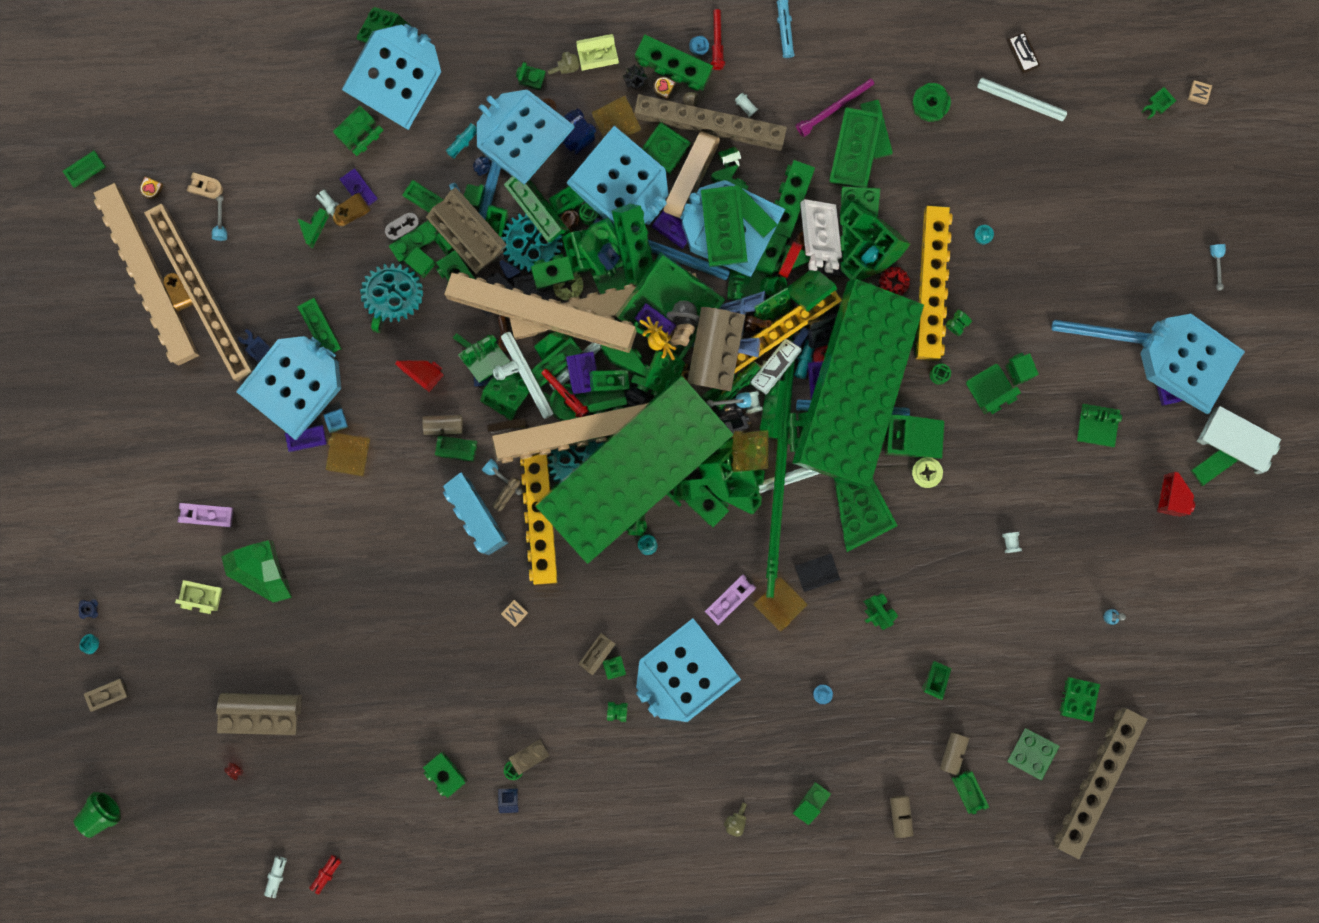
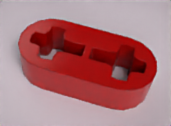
[778,241,802,278]

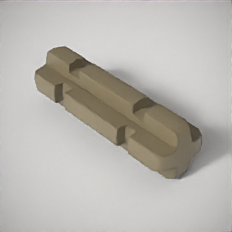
[493,477,520,511]

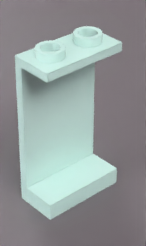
[1197,406,1281,474]

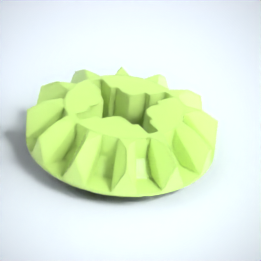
[553,273,583,301]
[912,457,943,488]

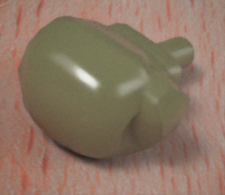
[548,52,580,75]
[724,803,747,837]

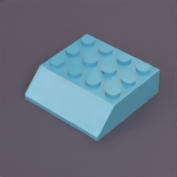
[443,472,508,555]

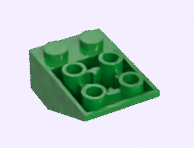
[600,345,650,378]
[885,415,944,459]

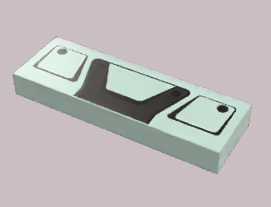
[751,339,801,394]

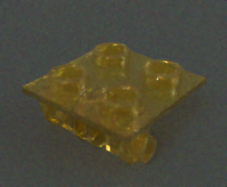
[591,96,641,138]
[732,430,768,472]
[326,432,370,476]
[753,577,808,632]

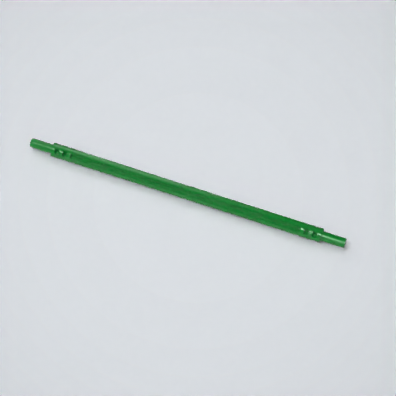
[766,333,795,598]

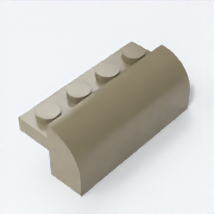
[426,187,507,274]
[688,307,745,391]
[216,693,302,735]

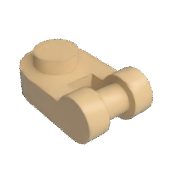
[186,173,223,199]
[669,324,695,346]

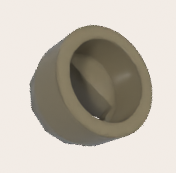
[683,92,697,107]

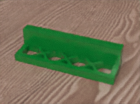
[504,176,570,243]

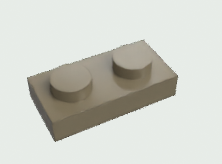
[579,633,615,675]
[84,679,129,712]
[509,739,550,775]

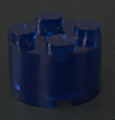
[562,108,596,154]

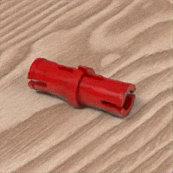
[309,855,342,895]

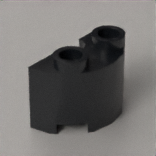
[714,395,752,434]

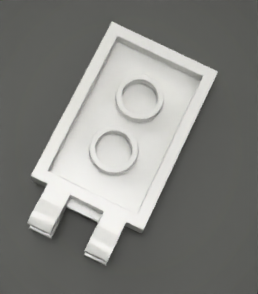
[800,199,842,273]

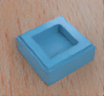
[324,409,348,433]

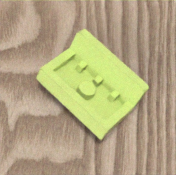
[576,34,619,71]
[175,580,223,614]

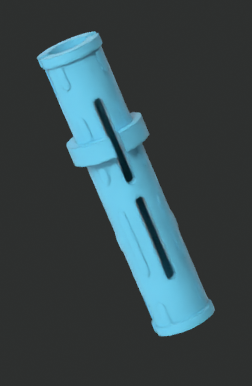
[776,0,795,58]

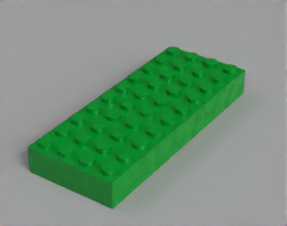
[792,279,924,488]
[535,375,734,564]

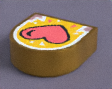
[654,77,676,100]
[140,176,164,199]

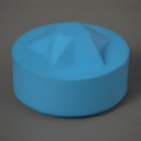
[689,36,709,56]
[813,685,833,704]

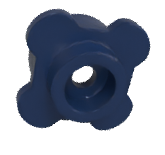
[473,156,491,176]
[79,599,98,619]

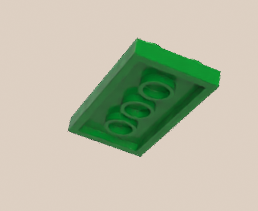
[829,107,883,187]
[701,185,748,267]

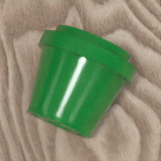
[74,792,121,838]

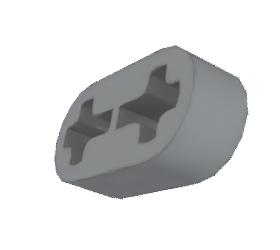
[385,213,419,241]

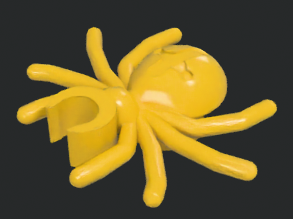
[640,316,676,360]

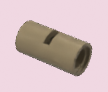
[422,415,463,435]
[940,732,970,775]
[890,796,914,838]

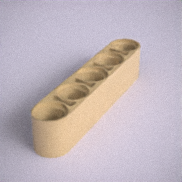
[664,131,720,218]

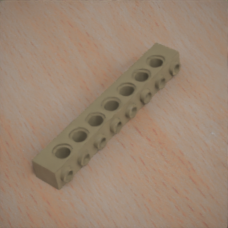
[634,94,787,151]
[1054,708,1148,859]

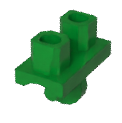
[863,593,898,631]

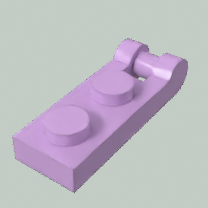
[178,503,234,527]
[705,574,756,625]

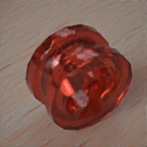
[224,762,244,781]

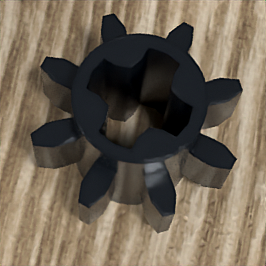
[623,64,647,90]
[625,385,648,407]

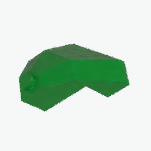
[840,202,910,280]
[698,436,767,514]
[221,540,292,603]

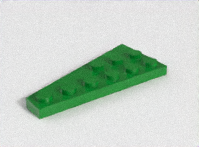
[834,478,898,553]

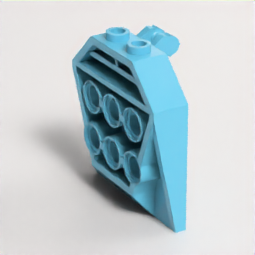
[341,24,441,130]
[477,90,575,185]
[567,126,668,228]
[680,180,785,277]
[1141,314,1245,414]
[236,336,341,440]
[636,618,741,722]

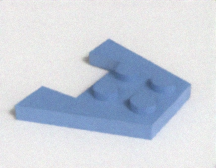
[719,291,766,357]

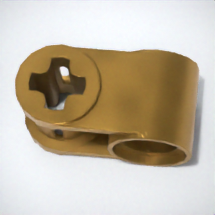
[333,193,371,226]
[164,273,193,312]

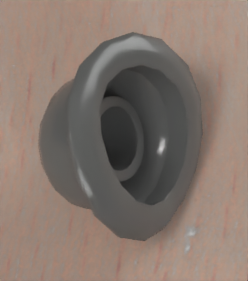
[666,301,699,327]

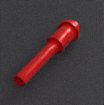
[710,9,725,70]
[541,368,589,418]

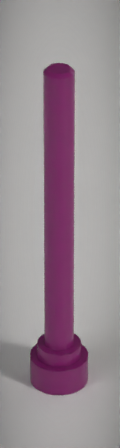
[795,78,874,137]

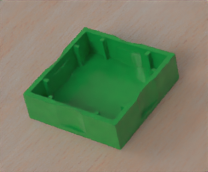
[616,252,725,360]

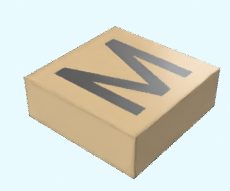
[1188,80,1212,105]
[501,600,528,627]

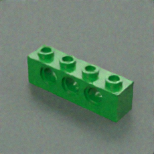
[635,35,713,91]
[774,160,815,242]
[612,203,653,286]

